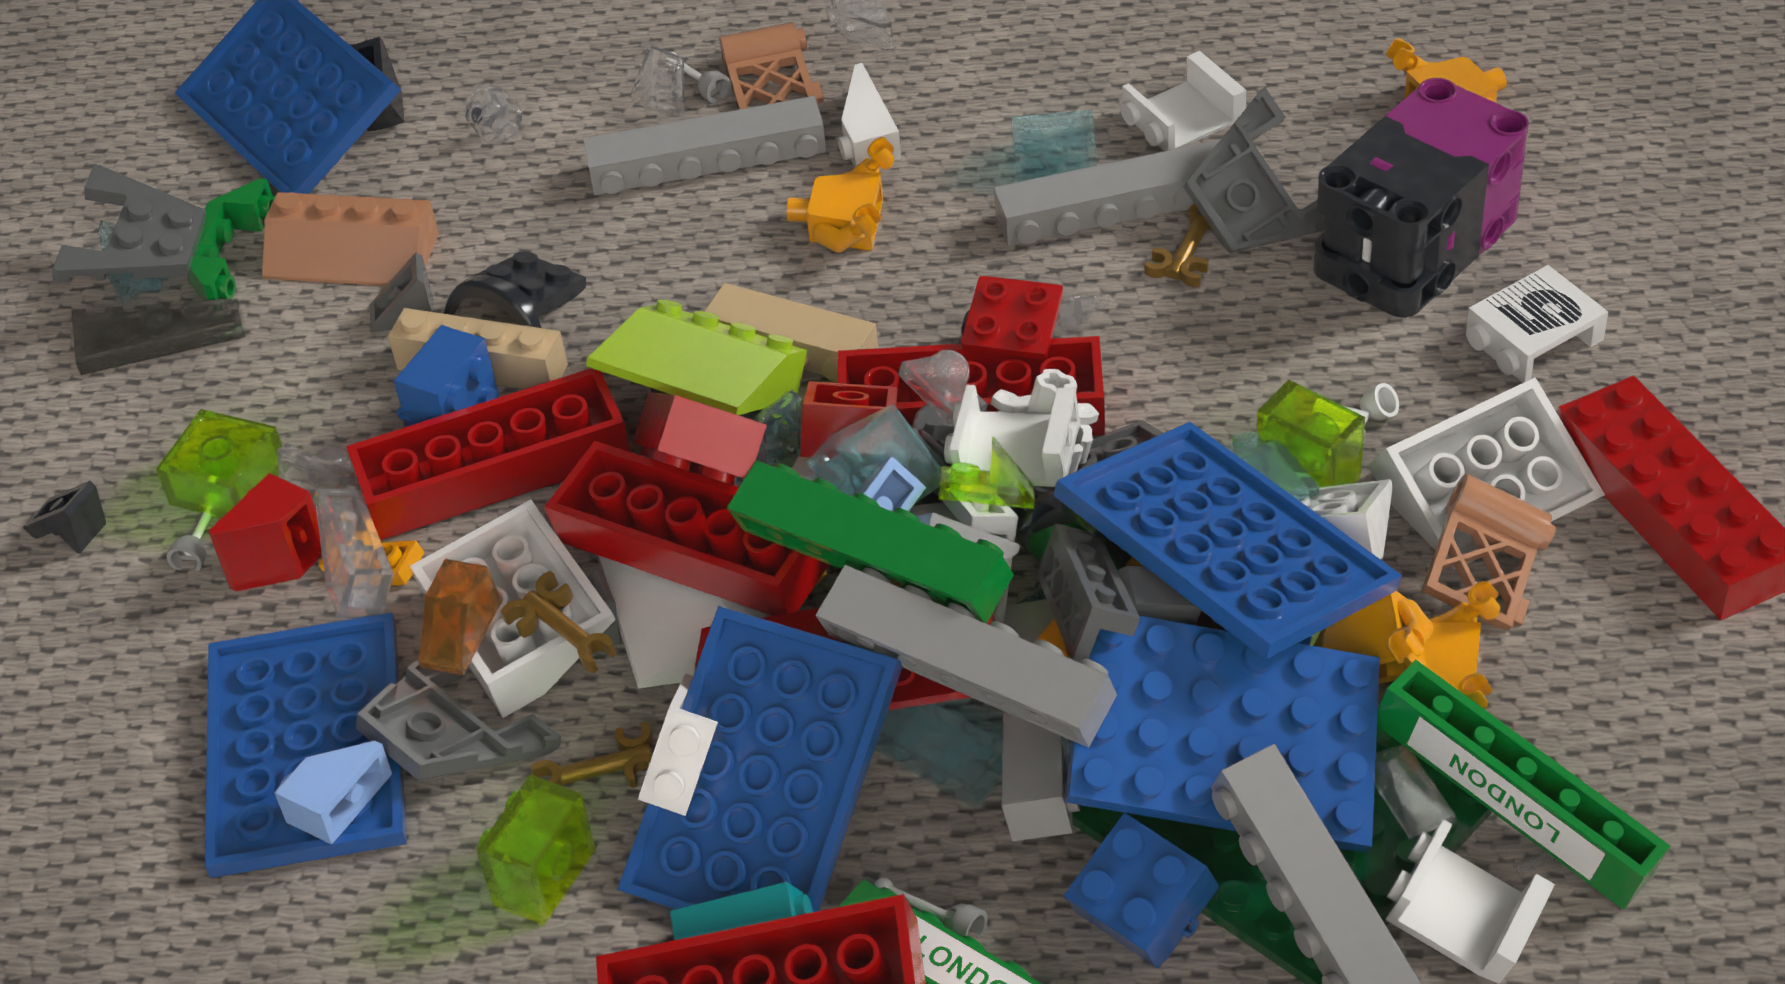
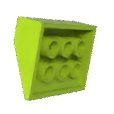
[586,299,807,415]

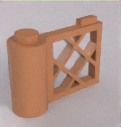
[719,22,824,110]
[1421,473,1556,630]

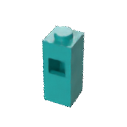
[670,882,813,940]

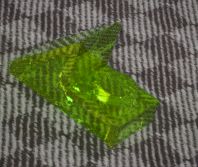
[939,437,1035,509]

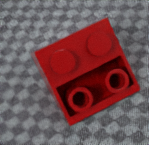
[208,473,328,592]

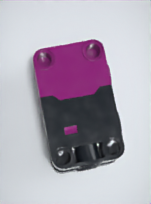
[1314,78,1529,318]

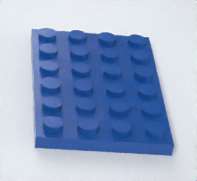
[175,0,401,194]
[1053,422,1402,660]
[617,606,903,912]
[205,612,407,878]
[1065,616,1380,853]

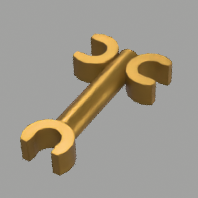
[1144,204,1211,287]
[500,571,617,673]
[531,721,653,798]

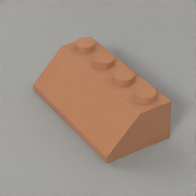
[262,192,439,286]

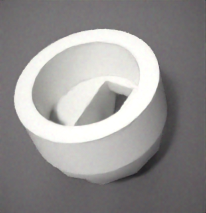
[1359,383,1399,421]

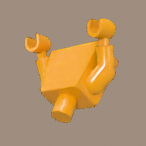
[1386,38,1507,103]
[787,137,894,253]
[1423,581,1500,710]
[1313,591,1433,684]

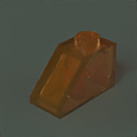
[419,559,502,676]

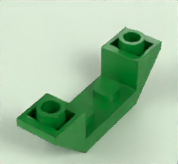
[187,178,275,312]

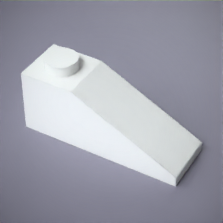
[838,63,901,167]

